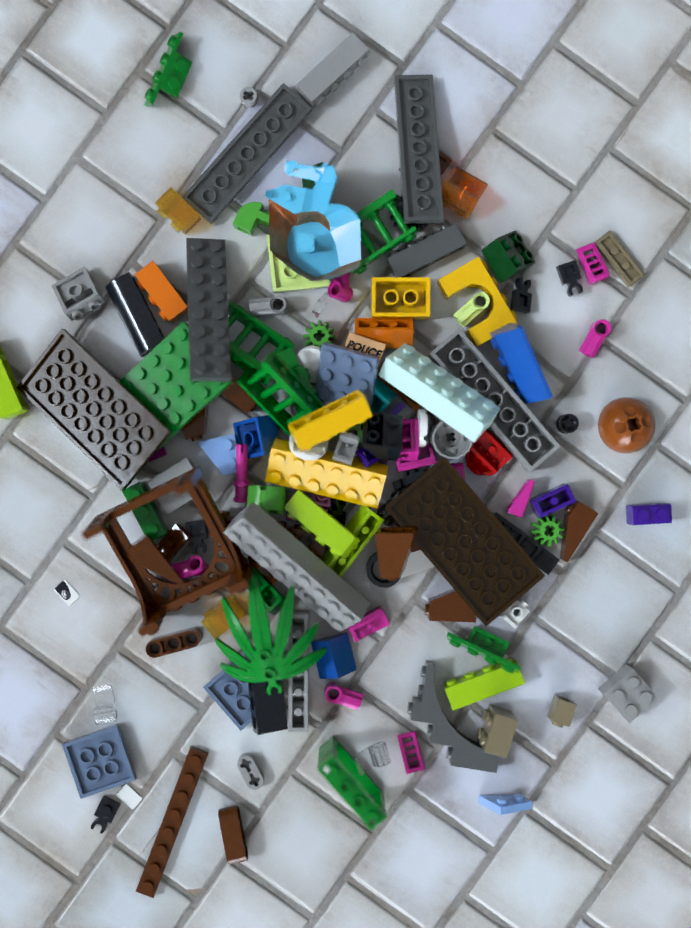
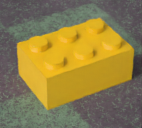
[371,277,430,320]

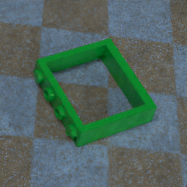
[317,735,387,831]

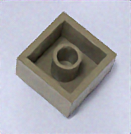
[477,704,518,759]

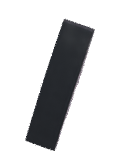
[494,512,560,575]

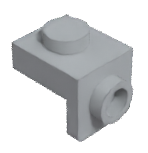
[332,432,360,465]

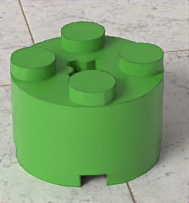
[247,485,286,514]

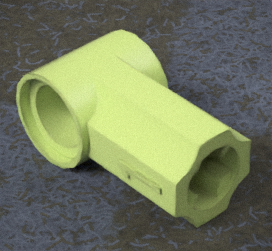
[453,292,490,328]

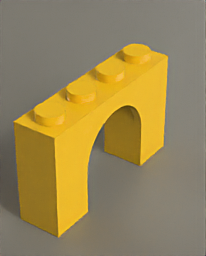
[437,256,517,348]

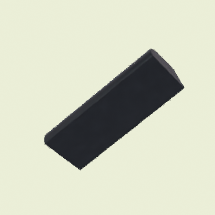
[106,272,165,357]
[245,654,288,735]

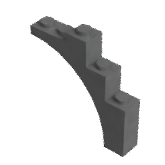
[407,660,499,773]

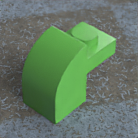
[233,202,269,236]

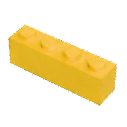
[288,390,372,452]

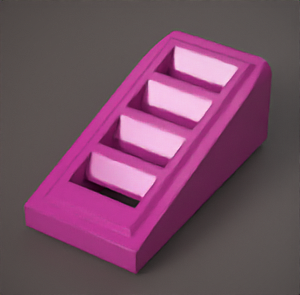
[576,242,610,285]
[505,479,535,517]
[397,731,425,774]

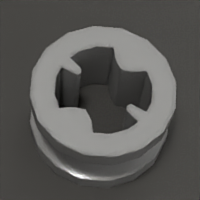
[240,87,258,108]

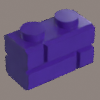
[529,483,576,518]
[626,503,672,525]

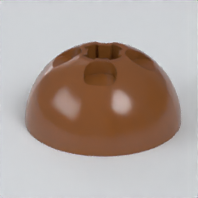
[598,397,656,454]

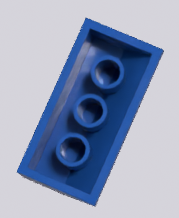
[490,323,553,404]

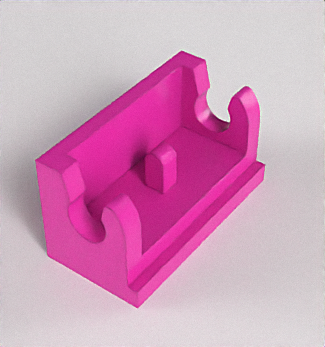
[398,418,419,461]
[395,443,436,472]
[348,605,390,642]

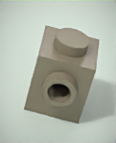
[547,694,577,728]

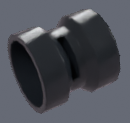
[555,414,579,434]

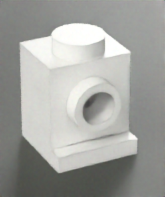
[500,598,530,629]

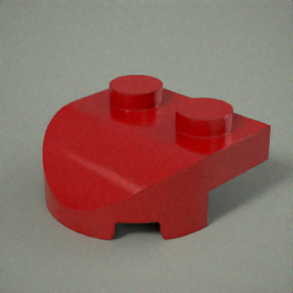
[466,429,513,476]

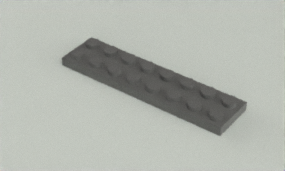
[394,74,444,224]
[182,83,312,224]
[186,238,231,382]

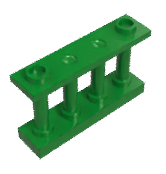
[350,189,419,275]
[228,301,295,386]
[237,351,325,437]

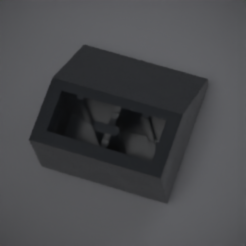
[362,412,403,461]

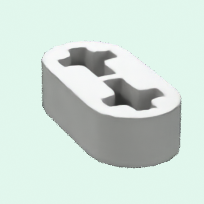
[237,753,264,790]

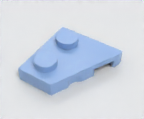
[479,794,533,815]

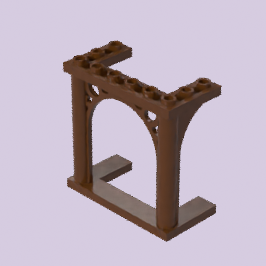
[81,466,254,637]

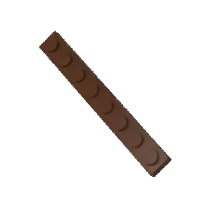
[136,746,209,898]

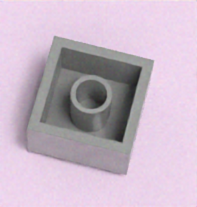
[598,664,659,723]

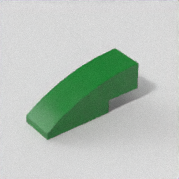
[245,558,285,615]

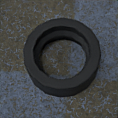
[366,552,401,588]

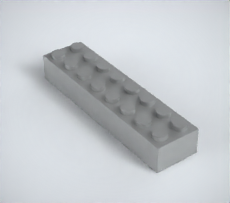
[428,328,561,472]
[223,502,370,632]

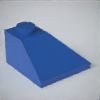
[233,415,278,459]

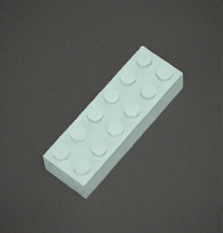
[378,343,501,442]

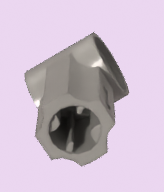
[249,295,289,316]

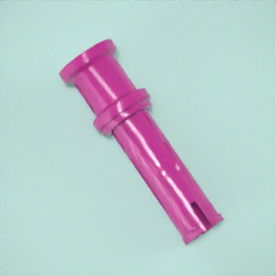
[233,443,250,503]

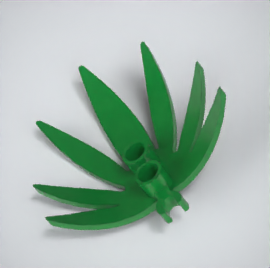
[215,575,327,695]

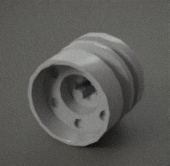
[429,419,473,459]

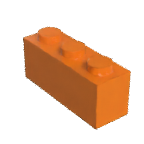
[134,261,188,324]
[355,318,414,349]

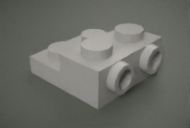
[51,266,105,321]

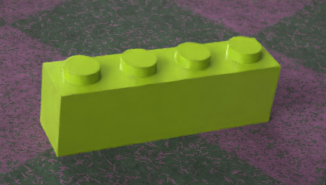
[0,345,29,420]
[284,490,360,558]
[321,505,384,578]
[443,657,525,711]

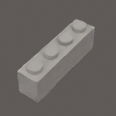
[296,33,369,109]

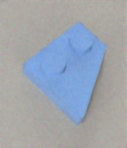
[198,434,237,475]

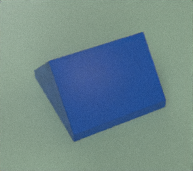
[311,632,357,679]

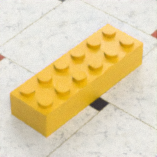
[265,438,388,509]

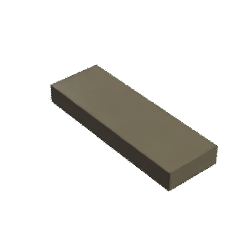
[594,230,645,288]

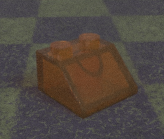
[442,166,488,218]

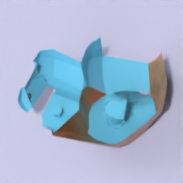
[265,161,361,281]

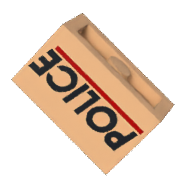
[341,332,386,365]

